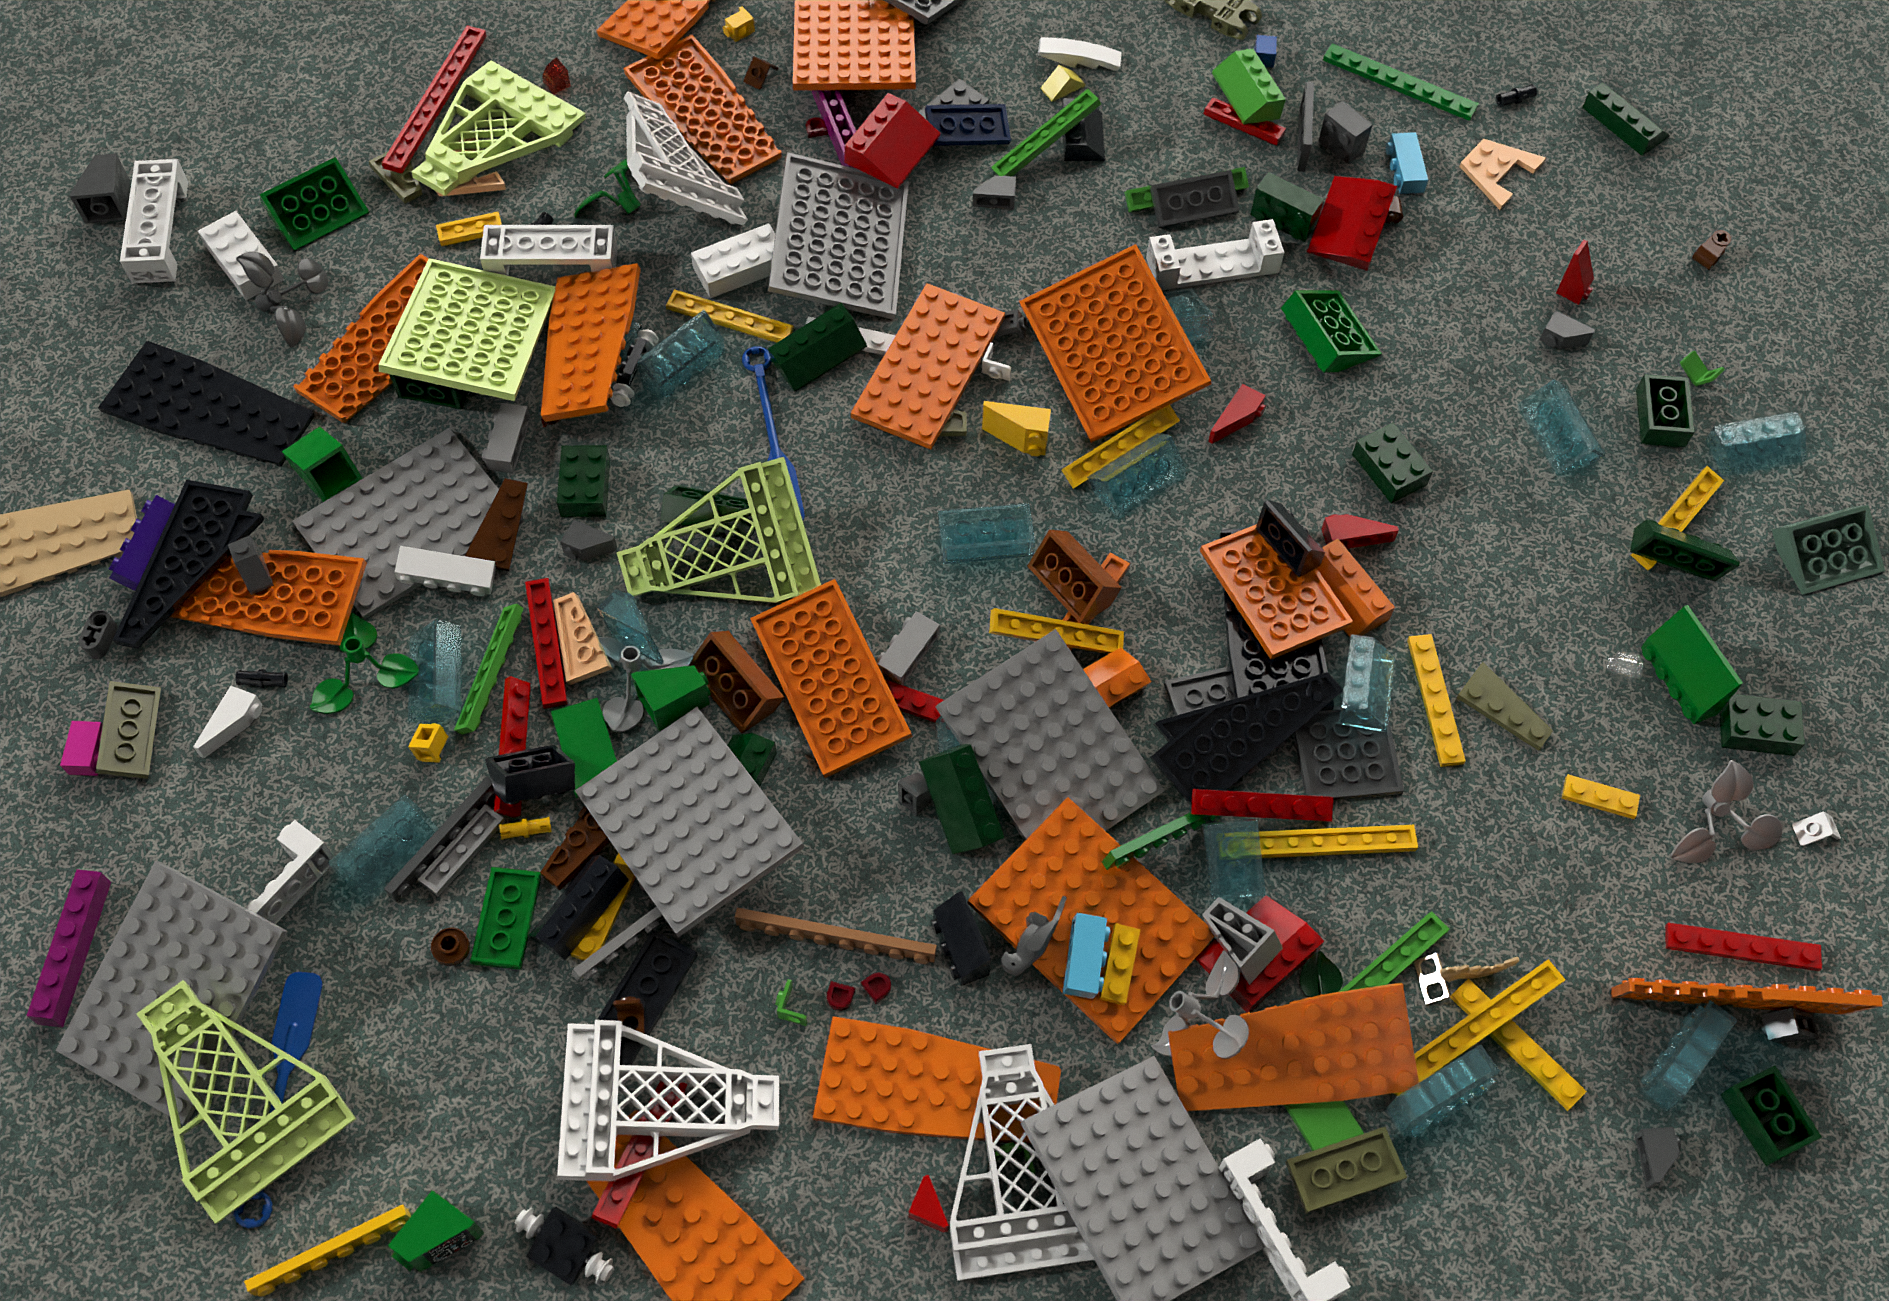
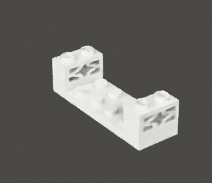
[120,159,188,283]
[1146,219,1284,290]
[480,225,618,276]
[246,820,336,925]
[1219,1138,1351,1301]

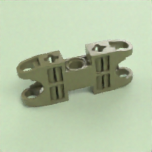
[1165,0,1262,40]

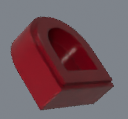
[806,117,828,138]
[860,972,891,1004]
[826,981,856,1011]

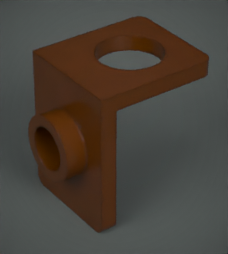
[743,56,779,89]
[613,997,644,1038]

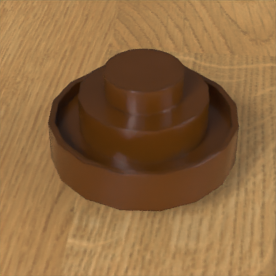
[431,927,470,966]

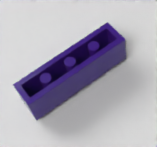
[109,495,175,591]

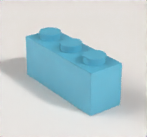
[1386,132,1428,194]
[1063,913,1110,999]

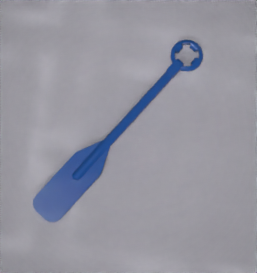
[742,346,805,521]
[234,972,323,1228]

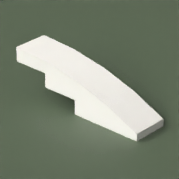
[1038,37,1121,71]

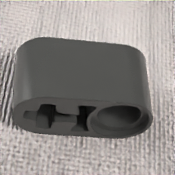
[78,610,118,659]

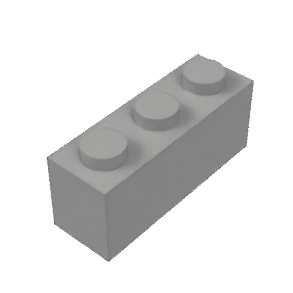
[482,403,531,473]
[876,611,940,685]

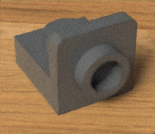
[996,309,1028,339]

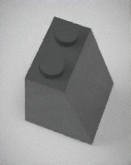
[70,153,130,223]

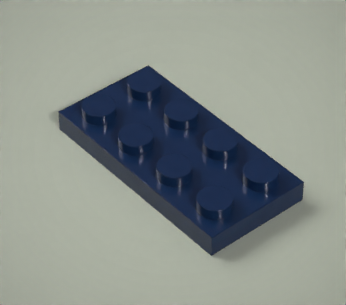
[925,104,1011,146]

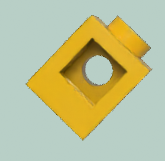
[723,6,755,42]
[408,723,449,763]

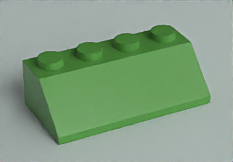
[1212,49,1286,124]

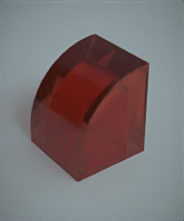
[542,58,571,95]

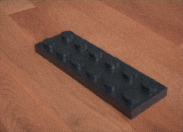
[594,930,698,1080]

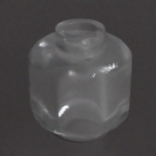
[1606,650,1644,683]

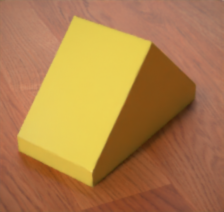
[1041,65,1085,102]

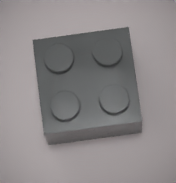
[1318,101,1373,164]

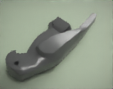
[1001,896,1067,976]

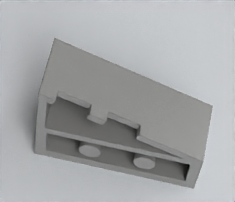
[1202,897,1283,985]

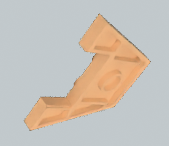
[436,138,506,196]
[1460,139,1546,210]

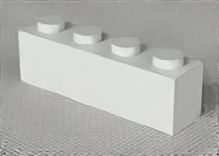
[395,546,496,596]

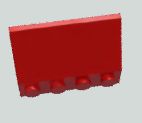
[844,93,941,189]
[1307,176,1397,271]
[1195,895,1324,1013]

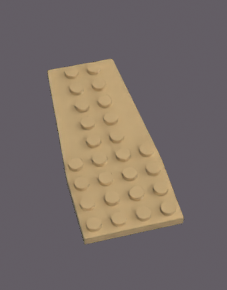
[0,490,137,597]

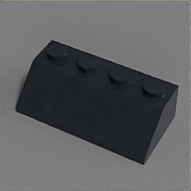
[528,855,629,961]

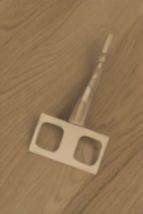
[1414,953,1520,1005]

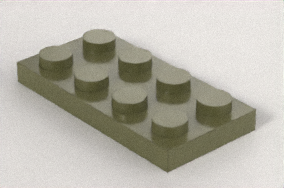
[95,681,161,779]
[1285,1127,1407,1214]

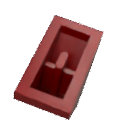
[908,1174,949,1233]

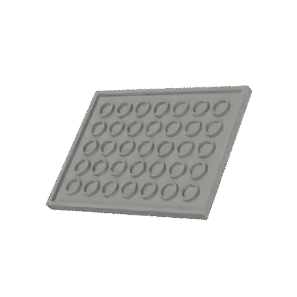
[768,152,909,319]
[292,428,523,620]
[936,629,1165,841]
[575,707,805,937]
[56,861,287,1124]
[1021,1056,1265,1301]

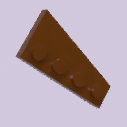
[465,478,528,571]
[540,806,610,891]

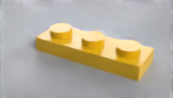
[436,212,502,246]
[1561,774,1640,819]
[1099,923,1140,1005]

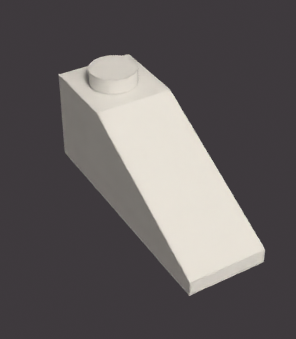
[193,686,262,758]

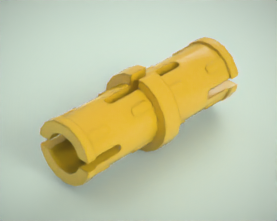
[499,817,552,840]

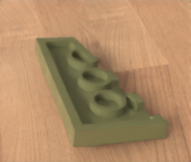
[1457,662,1553,751]

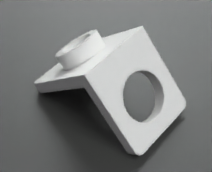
[982,342,1011,381]
[1792,811,1841,846]

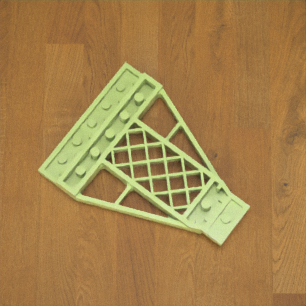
[412,61,586,196]
[616,457,821,604]
[136,980,356,1224]

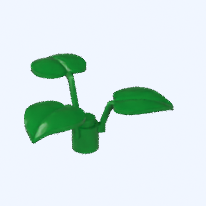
[574,158,641,218]
[310,613,419,714]

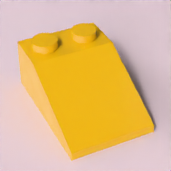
[982,401,1051,456]

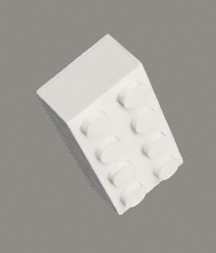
[198,211,284,300]
[691,224,775,298]

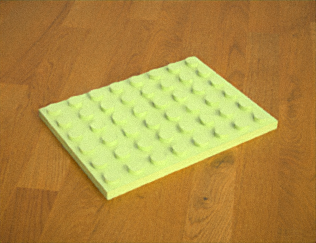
[379,258,555,401]

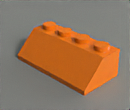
[1317,539,1395,641]
[1083,647,1152,709]

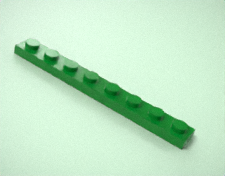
[1323,43,1479,121]

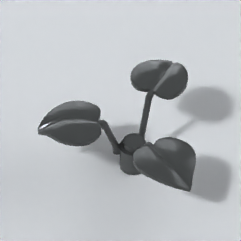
[236,252,328,348]

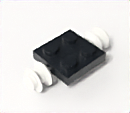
[610,329,659,407]
[515,1207,614,1286]

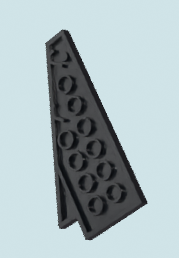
[113,480,264,649]
[1150,672,1344,807]

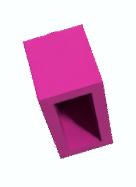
[60,721,103,776]

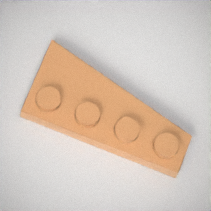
[553,592,613,685]

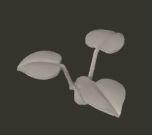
[598,637,693,732]
[1670,760,1782,863]
[1151,950,1249,1059]

